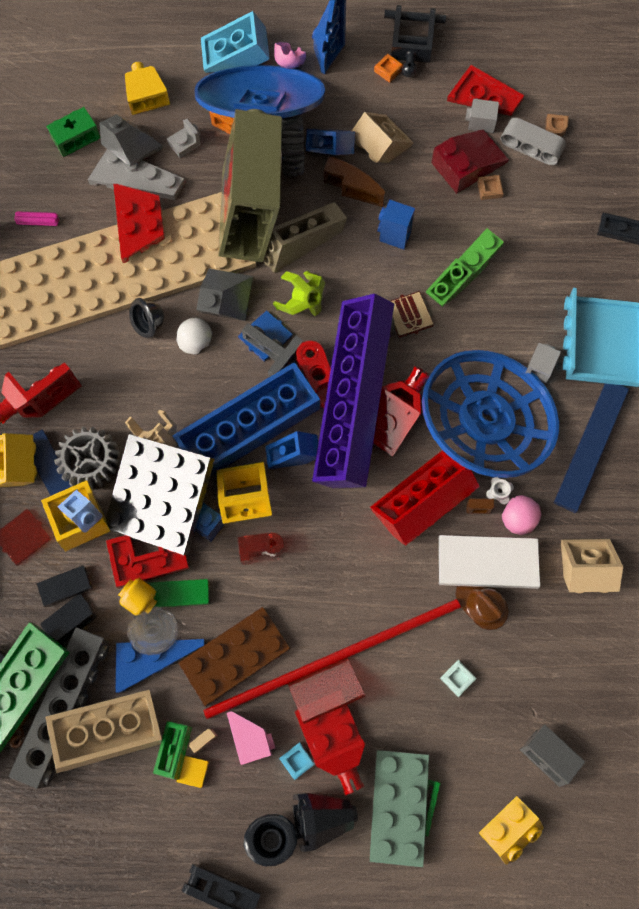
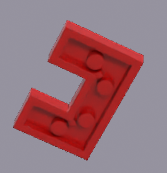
[106,535,190,589]

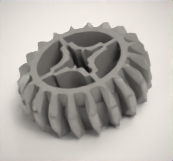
[54,426,120,490]

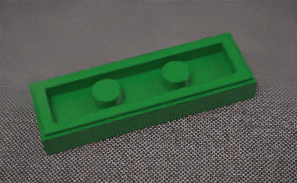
[148,579,210,608]

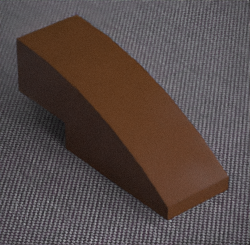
[324,156,385,207]

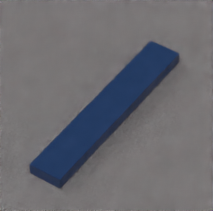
[553,383,629,513]

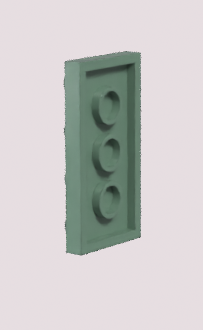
[369,750,429,867]

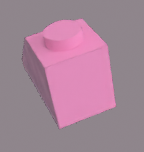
[227,711,275,765]

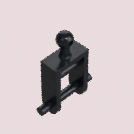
[384,5,446,78]

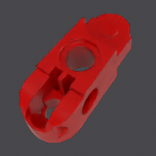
[296,340,331,409]

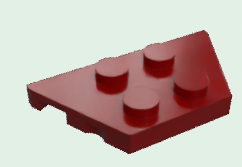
[113,184,165,263]

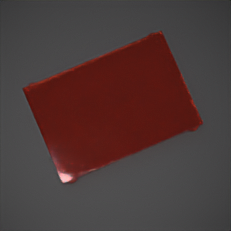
[288,658,365,724]

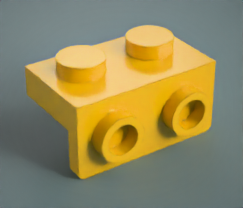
[479,796,544,865]

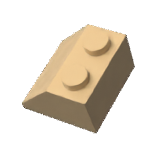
[352,112,413,163]
[561,539,623,593]

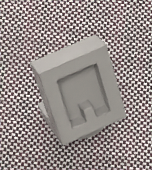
[167,119,201,158]

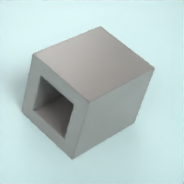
[465,99,499,133]
[525,343,561,384]

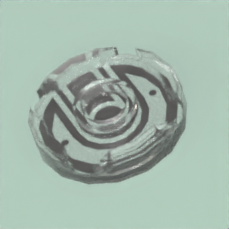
[127,607,178,655]

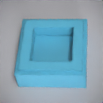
[279,742,315,780]

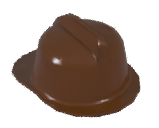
[455,586,509,630]

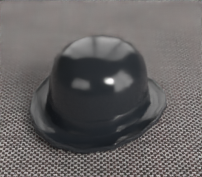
[129,298,164,338]
[243,814,297,867]

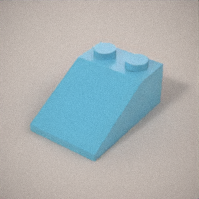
[201,11,270,73]

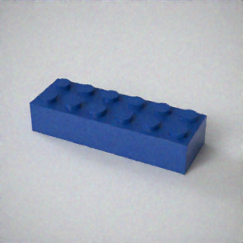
[173,362,320,476]

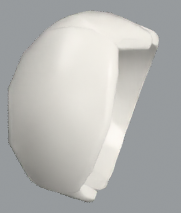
[176,317,212,354]

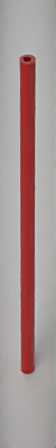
[203,599,461,719]

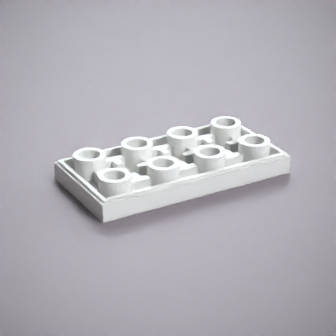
[439,535,540,589]

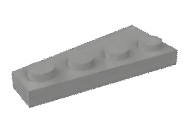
[88,149,185,200]

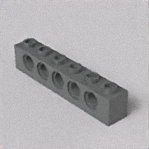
[8,628,109,789]

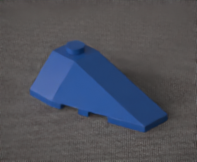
[312,0,346,74]

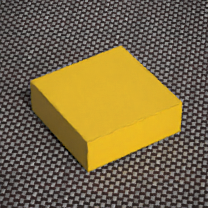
[176,756,209,788]

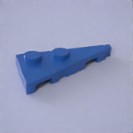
[116,639,205,693]

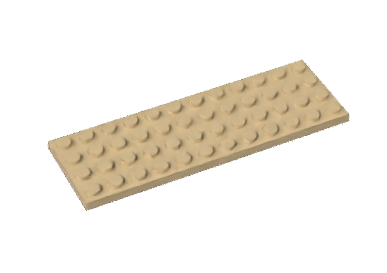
[0,192,256,350]

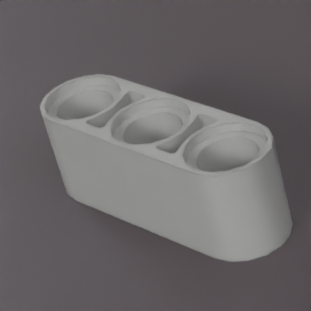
[500,118,566,165]

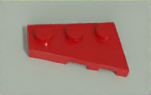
[447,65,524,116]

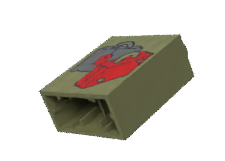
[218,109,282,262]

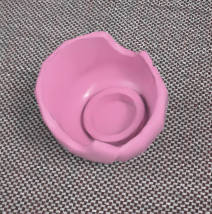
[274,42,306,69]
[502,495,541,535]

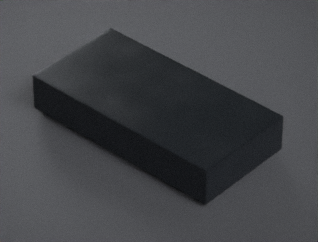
[36,565,93,607]

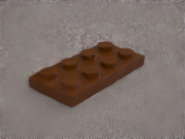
[178,607,290,707]

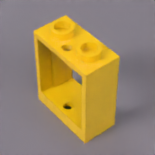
[216,462,272,524]

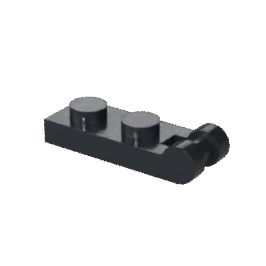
[181,863,261,909]

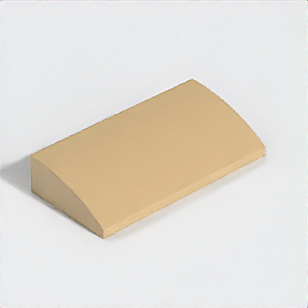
[45,690,162,773]

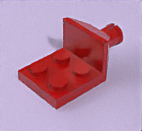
[0,362,82,424]
[373,366,430,456]
[294,691,365,795]

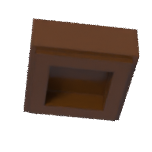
[466,499,494,514]

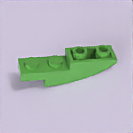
[426,228,504,307]

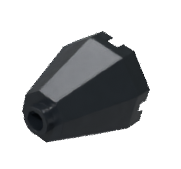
[293,793,358,852]

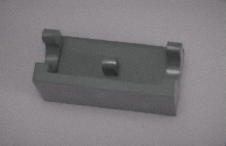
[520,724,585,787]

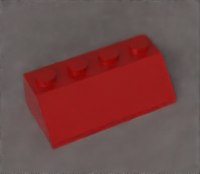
[370,450,480,546]

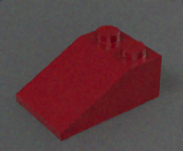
[431,130,509,194]

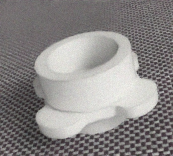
[486,477,514,504]

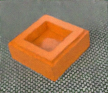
[374,54,403,83]

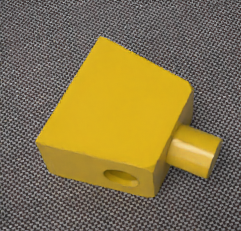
[125,62,170,115]

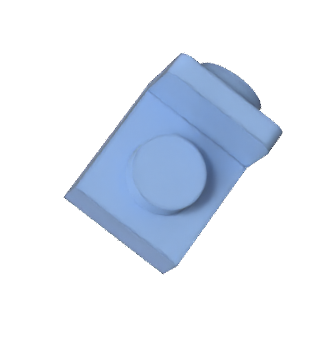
[58,490,102,533]

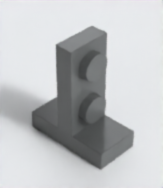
[242,323,304,378]

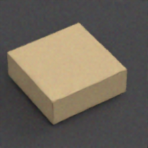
[189,729,218,753]

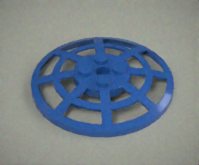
[422,350,559,478]

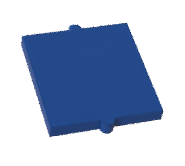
[238,310,293,362]

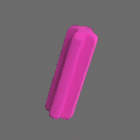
[14,211,59,226]

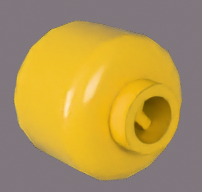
[118,578,157,616]

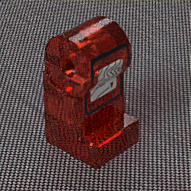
[237,533,284,565]

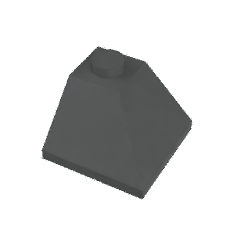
[100,114,163,167]
[196,268,253,321]

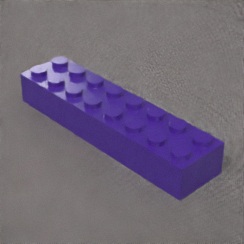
[312,293,394,488]

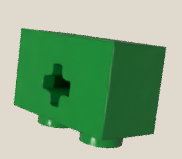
[46,107,101,157]

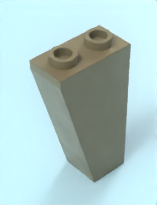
[263,202,347,273]

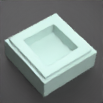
[440,660,477,697]

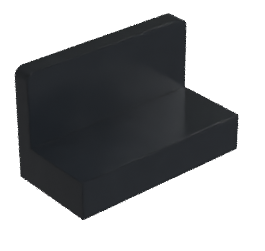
[40,594,98,645]

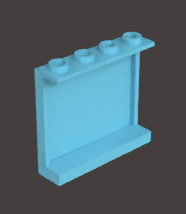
[563,288,639,387]

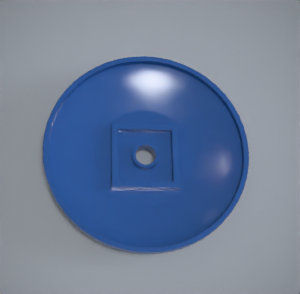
[194,65,325,119]

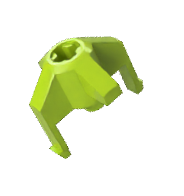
[273,271,325,316]

